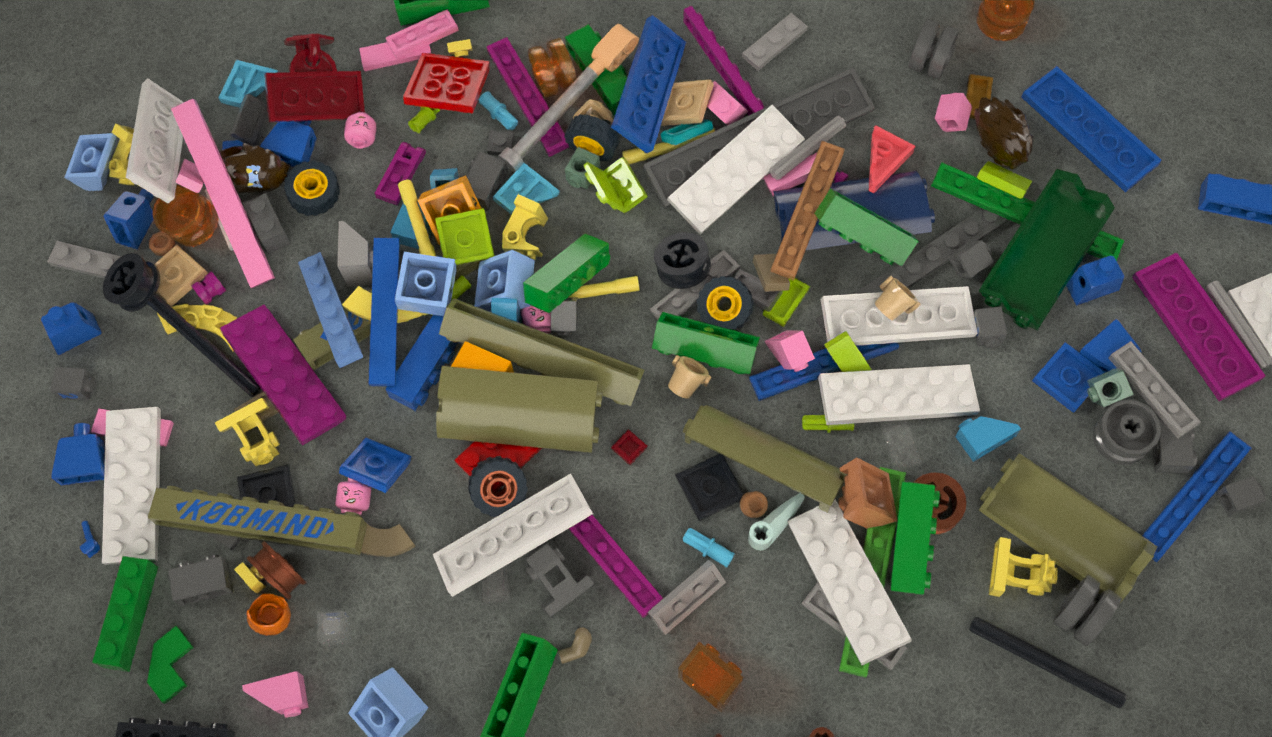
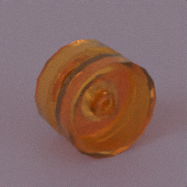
[977,0,1034,41]
[527,37,577,98]
[153,185,219,247]

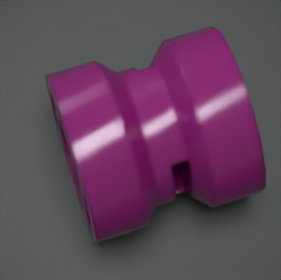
[191,271,226,305]

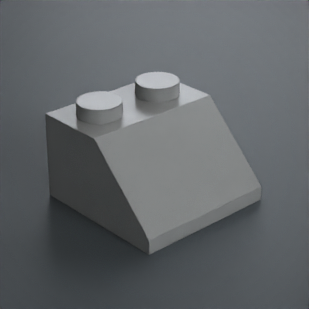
[337,221,373,287]

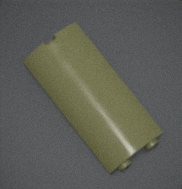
[436,366,603,453]
[683,405,847,513]
[979,453,1158,603]

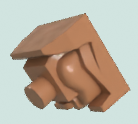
[838,458,898,528]

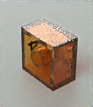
[678,642,744,712]

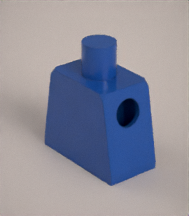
[260,121,317,167]
[103,189,155,250]
[1066,256,1124,305]
[41,302,102,355]
[1079,319,1141,372]
[52,423,105,485]

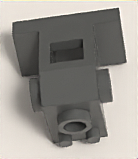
[525,543,594,617]

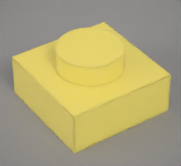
[447,39,473,57]
[234,562,265,594]

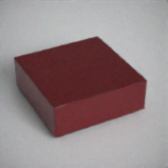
[611,429,648,465]

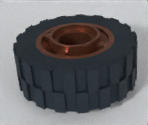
[468,456,528,517]

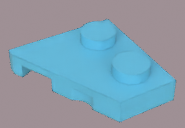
[219,60,279,108]
[493,163,560,215]

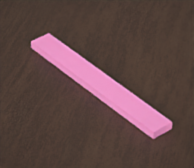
[171,99,275,288]

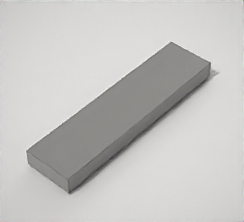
[650,250,740,320]
[1109,341,1201,439]
[801,582,907,670]

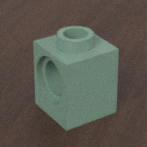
[565,147,600,189]
[1087,368,1133,407]

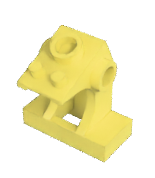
[109,124,139,186]
[502,194,548,260]
[215,398,280,466]
[989,537,1058,597]

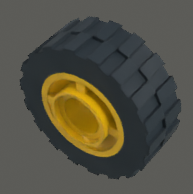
[564,114,620,162]
[284,161,340,216]
[697,276,754,331]

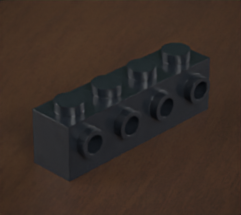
[115,718,235,737]

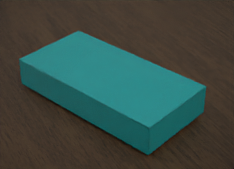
[660,119,713,145]

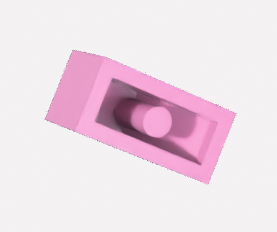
[707,81,748,125]
[765,330,815,372]
[242,671,308,717]

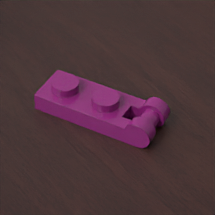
[374,142,426,206]

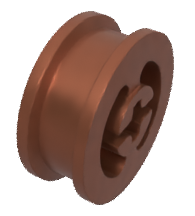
[914,472,966,535]
[246,541,307,600]

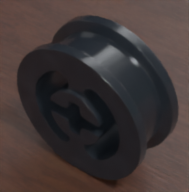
[654,232,711,289]
[103,253,160,312]

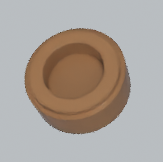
[149,232,175,256]
[740,491,768,518]

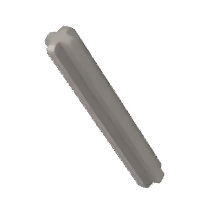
[769,116,846,180]
[1206,280,1272,369]

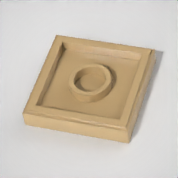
[661,80,714,126]
[155,245,208,307]

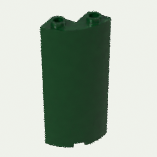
[979,169,1115,330]

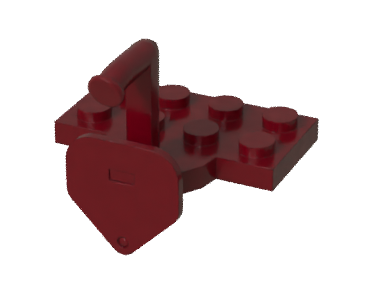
[264,33,365,122]

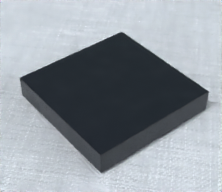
[675,454,744,521]
[237,464,296,507]

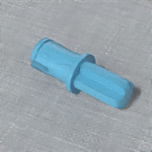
[479,91,518,131]
[683,528,735,568]

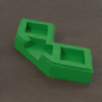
[147,626,194,704]

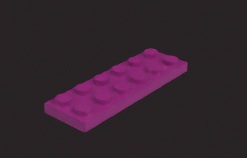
[1132,252,1266,402]
[220,304,346,446]

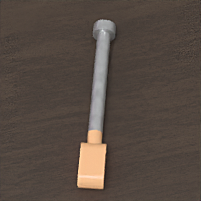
[498,24,639,172]

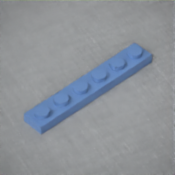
[298,252,363,368]

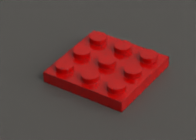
[403,53,490,113]

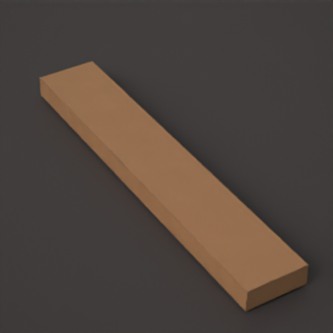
[770,141,845,280]

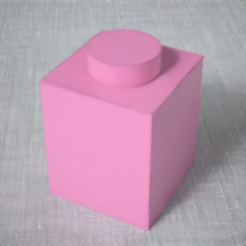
[935,93,972,132]

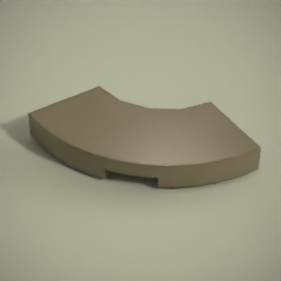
[361,523,416,557]

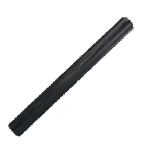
[147,294,261,397]
[969,617,1127,708]

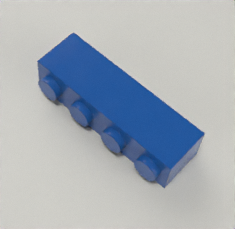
[1198,174,1272,225]
[385,315,461,411]

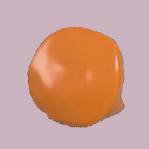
[247,593,291,636]

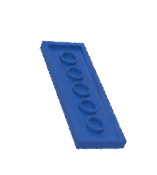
[611,15,686,154]
[1021,66,1162,192]

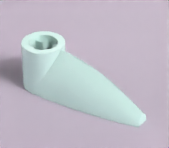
[748,493,805,551]

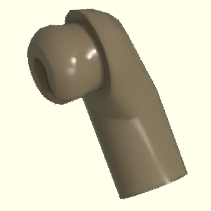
[558,627,592,664]

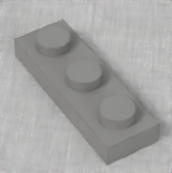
[742,13,808,71]
[47,241,121,278]
[648,560,726,635]

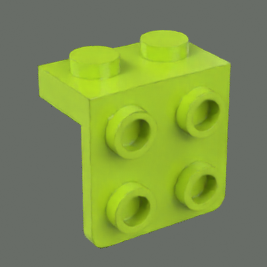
[583,157,648,213]

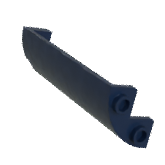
[774,171,935,250]

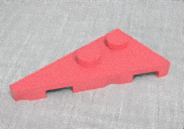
[868,126,915,193]

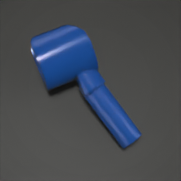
[79,521,100,558]

